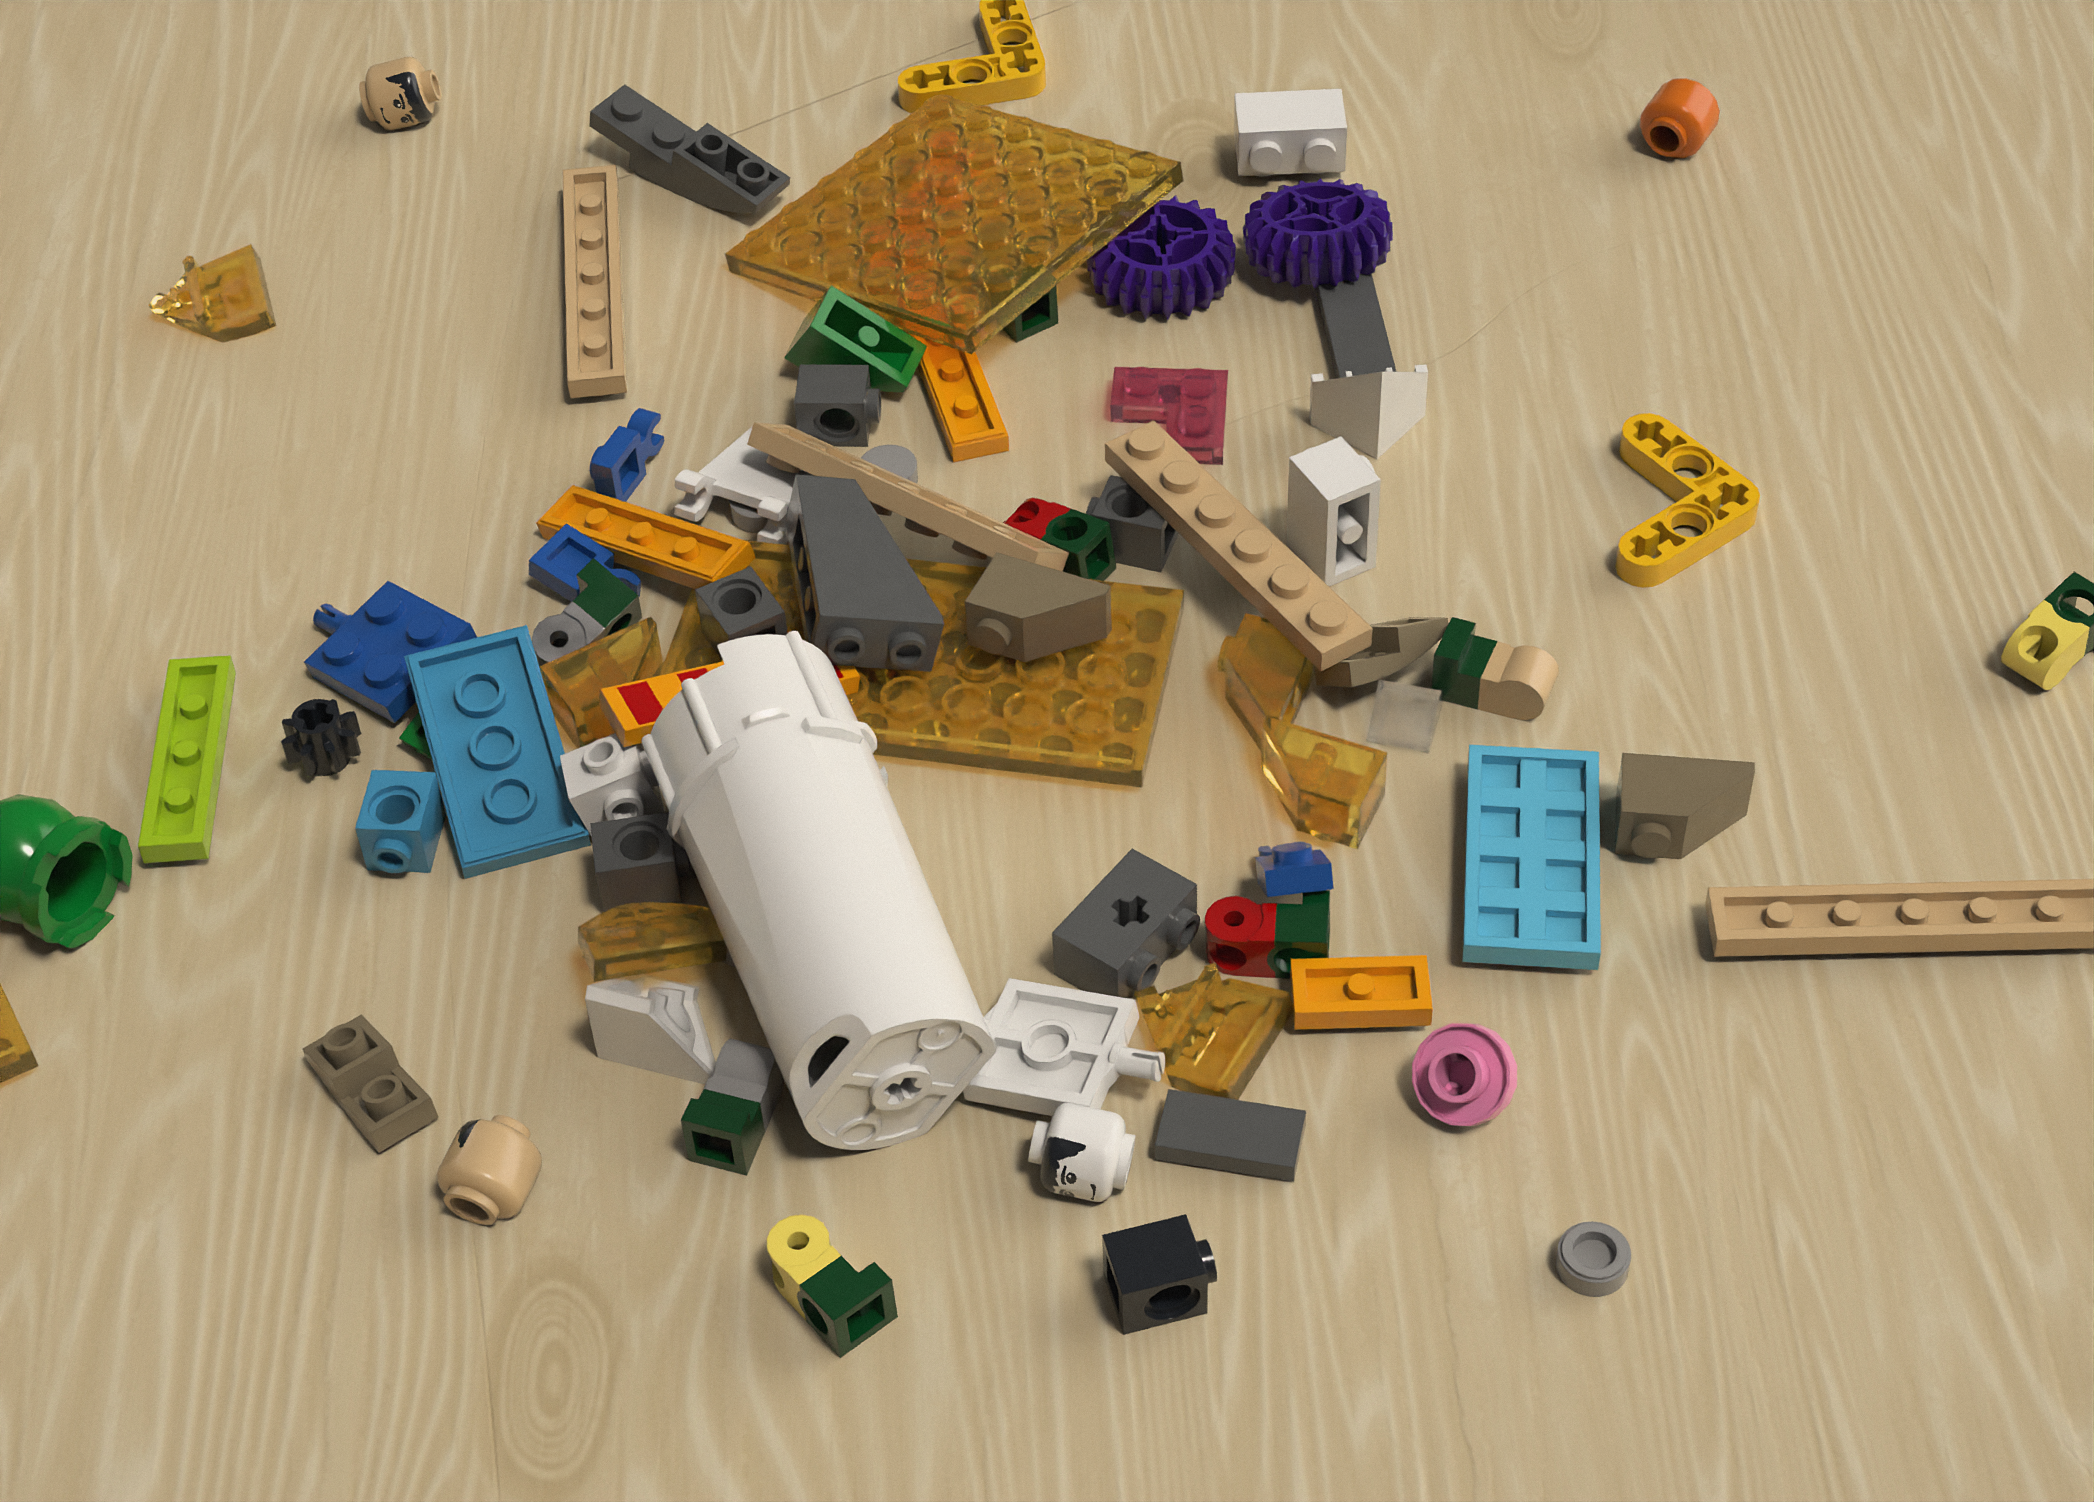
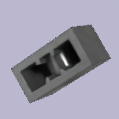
[1052,848,1200,999]

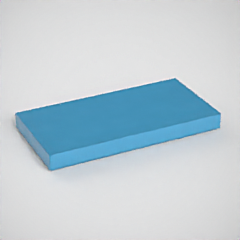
[404,625,591,879]

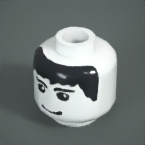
[1028,1103,1136,1202]

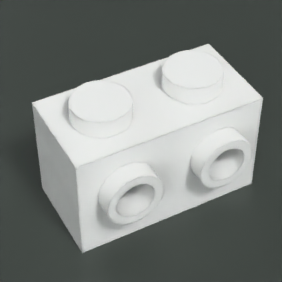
[1234,89,1347,177]
[1287,436,1381,587]

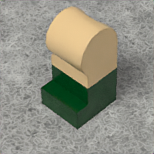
[1431,617,1559,720]

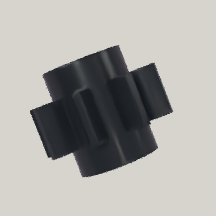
[281,699,361,776]

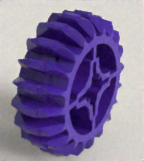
[1243,178,1393,289]
[1086,195,1236,320]

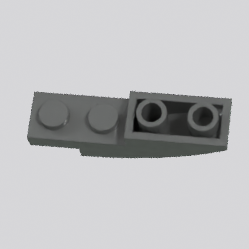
[589,84,790,213]

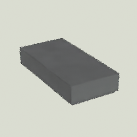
[1155,1089,1306,1182]

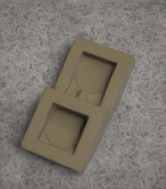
[1314,617,1449,687]

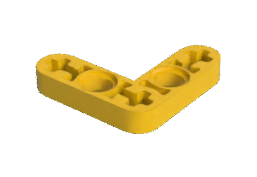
[898,0,1046,115]
[1615,413,1760,588]

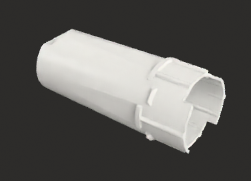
[642,631,996,1150]

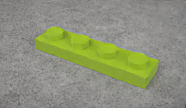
[138,655,236,863]

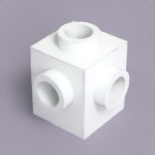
[560,734,665,837]

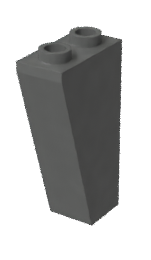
[785,474,944,672]

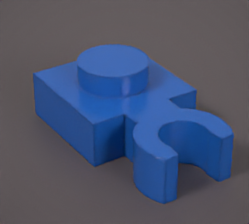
[590,408,665,502]
[529,524,641,602]
[1255,842,1334,897]

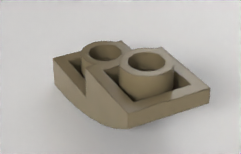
[302,1014,439,1153]

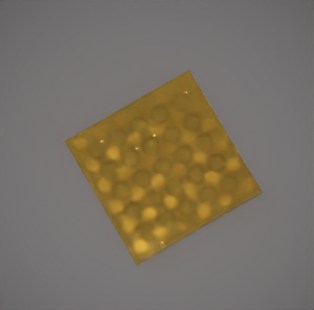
[725,94,1184,354]

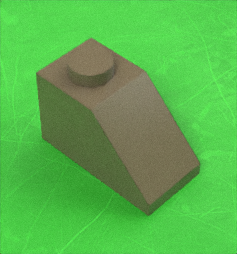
[965,553,1112,662]
[1615,753,1755,859]

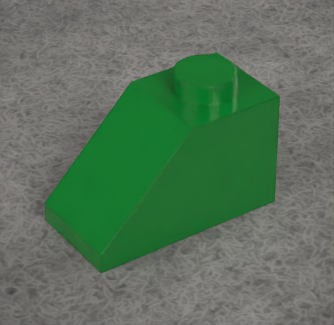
[784,285,927,392]

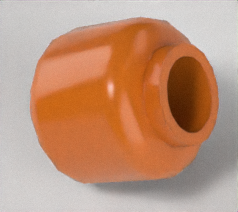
[1640,78,1720,158]

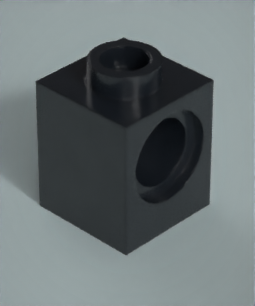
[1102,1214,1217,1335]

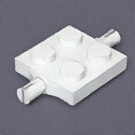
[963,978,1165,1116]

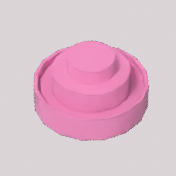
[1412,1023,1517,1126]

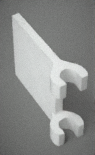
[674,426,814,549]

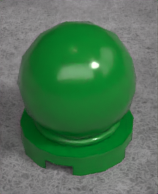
[0,794,133,948]

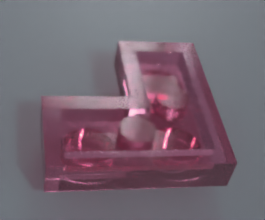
[1110,367,1228,465]

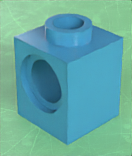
[355,770,446,873]

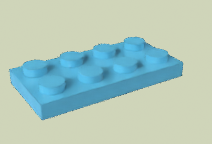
[1462,745,1601,970]

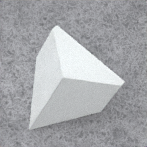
[1309,364,1428,459]
[585,972,716,1084]

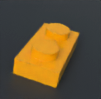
[1290,955,1433,1030]

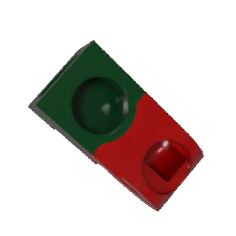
[1003,497,1116,583]
[1205,890,1330,979]

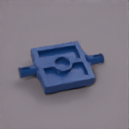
[304,581,477,723]

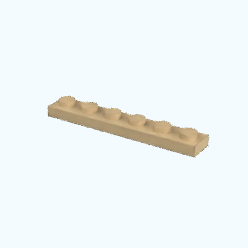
[563,165,627,398]
[1105,420,1373,671]
[747,422,1069,572]
[1705,879,2094,957]

